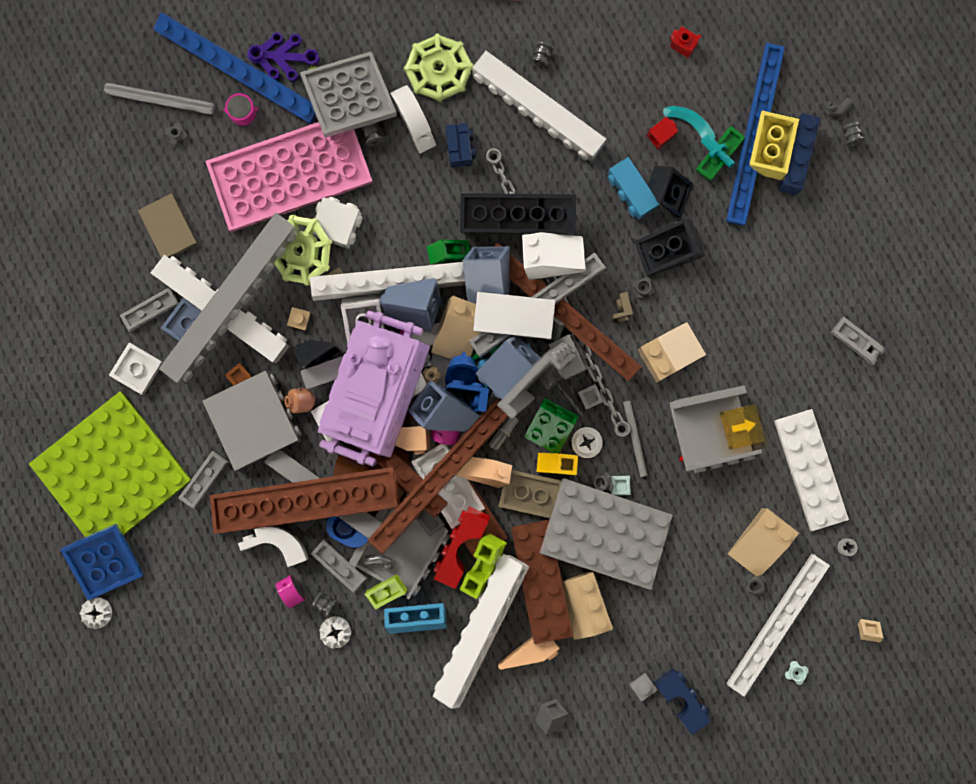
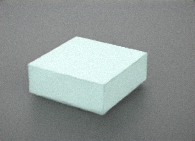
[610,476,631,495]

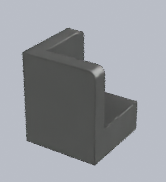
[535,699,568,735]

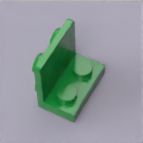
[524,398,578,454]

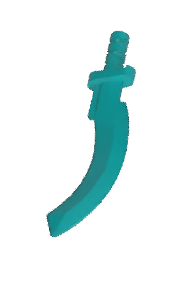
[663,106,735,168]

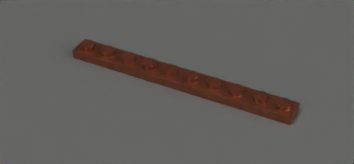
[494,243,642,381]
[367,398,509,555]

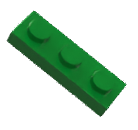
[695,126,745,182]

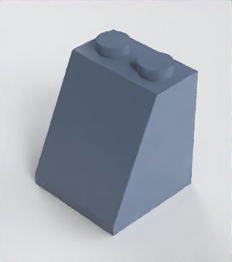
[463,247,510,304]
[380,278,442,332]
[475,336,541,399]
[408,379,479,431]

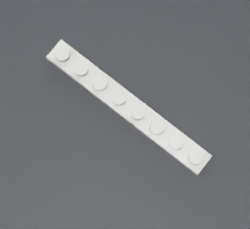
[726,554,830,696]

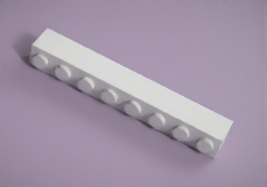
[472,51,606,162]
[151,255,290,364]
[310,262,465,301]
[433,554,530,709]

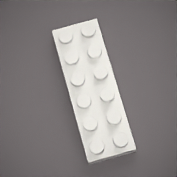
[774,409,849,531]

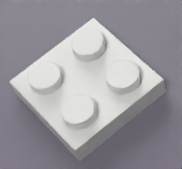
[109,343,163,395]

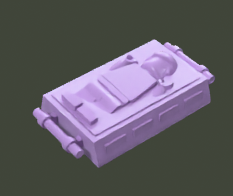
[318,311,430,466]

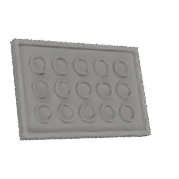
[540,478,672,590]

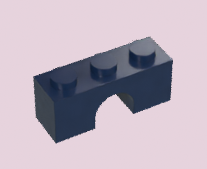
[654,668,711,735]

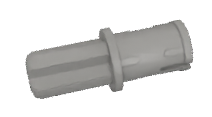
[489,417,519,450]

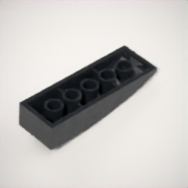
[460,193,576,234]

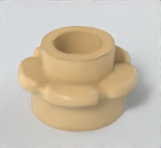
[422,366,441,383]

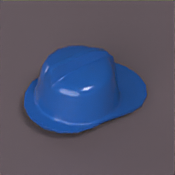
[445,352,478,386]
[326,516,368,548]

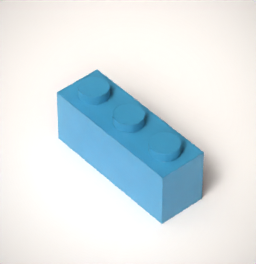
[607,157,659,220]
[384,603,447,634]

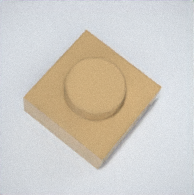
[287,307,311,331]
[858,619,883,643]

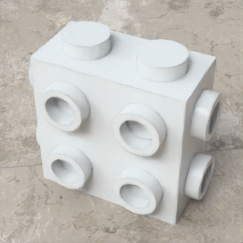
[312,197,363,249]

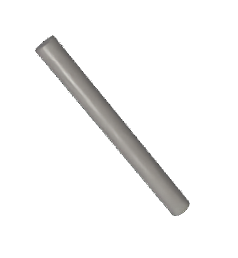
[623,401,648,477]

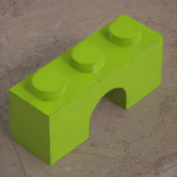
[460,534,507,599]

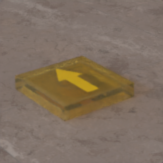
[720,404,765,450]

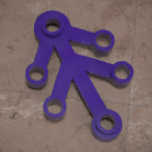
[247,32,320,82]

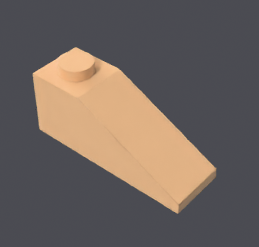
[395,426,431,454]
[455,457,512,488]
[498,637,559,670]

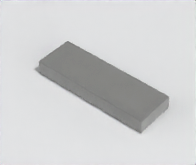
[120,287,179,332]
[178,451,229,509]
[311,539,367,593]

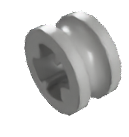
[838,538,858,556]

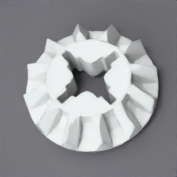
[571,427,602,458]
[79,597,112,629]
[319,616,351,649]

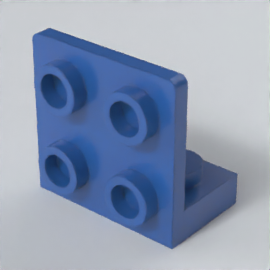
[445,380,489,414]

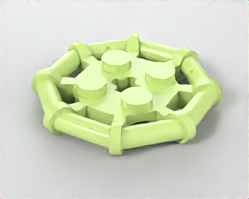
[404,34,474,102]
[274,214,332,286]

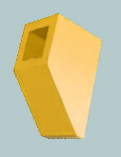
[536,453,578,475]

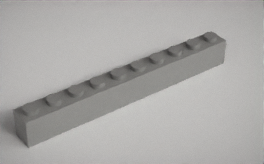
[159,213,298,384]

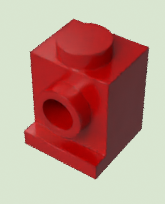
[670,26,701,58]

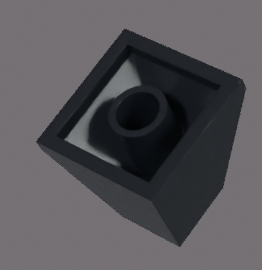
[649,166,693,218]
[293,340,340,369]

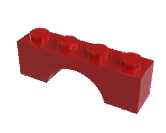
[433,506,490,589]

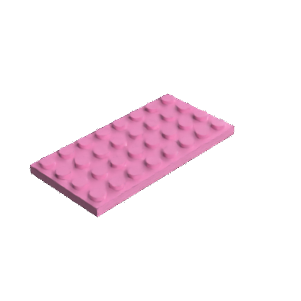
[206,122,373,232]

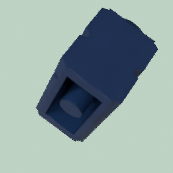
[446,123,476,167]

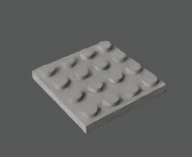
[300,52,397,138]

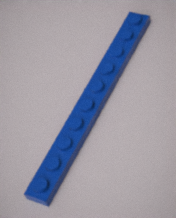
[153,13,316,123]
[725,43,785,226]

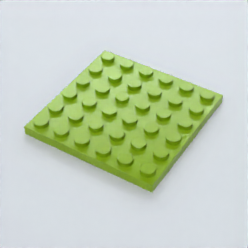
[29,391,191,537]

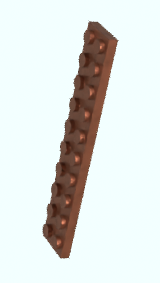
[210,467,400,534]

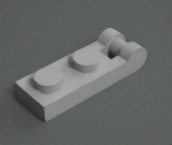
[830,317,885,365]

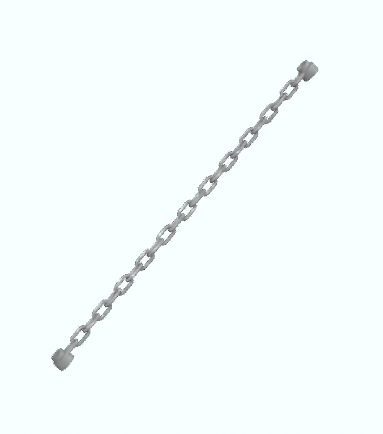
[486,148,630,437]

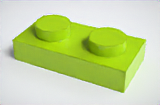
[365,574,408,609]

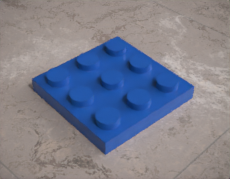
[60,523,143,600]

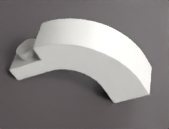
[390,85,437,153]
[238,526,309,567]

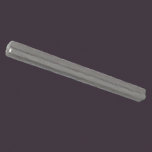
[104,83,214,114]

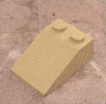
[431,296,481,360]
[638,322,706,383]
[727,508,799,576]

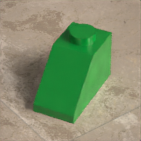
[426,239,471,265]

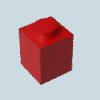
[647,116,678,150]

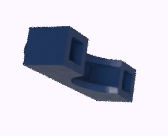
[778,113,820,195]

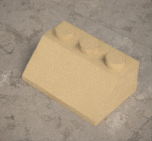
[562,571,613,640]

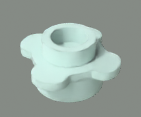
[785,661,808,685]

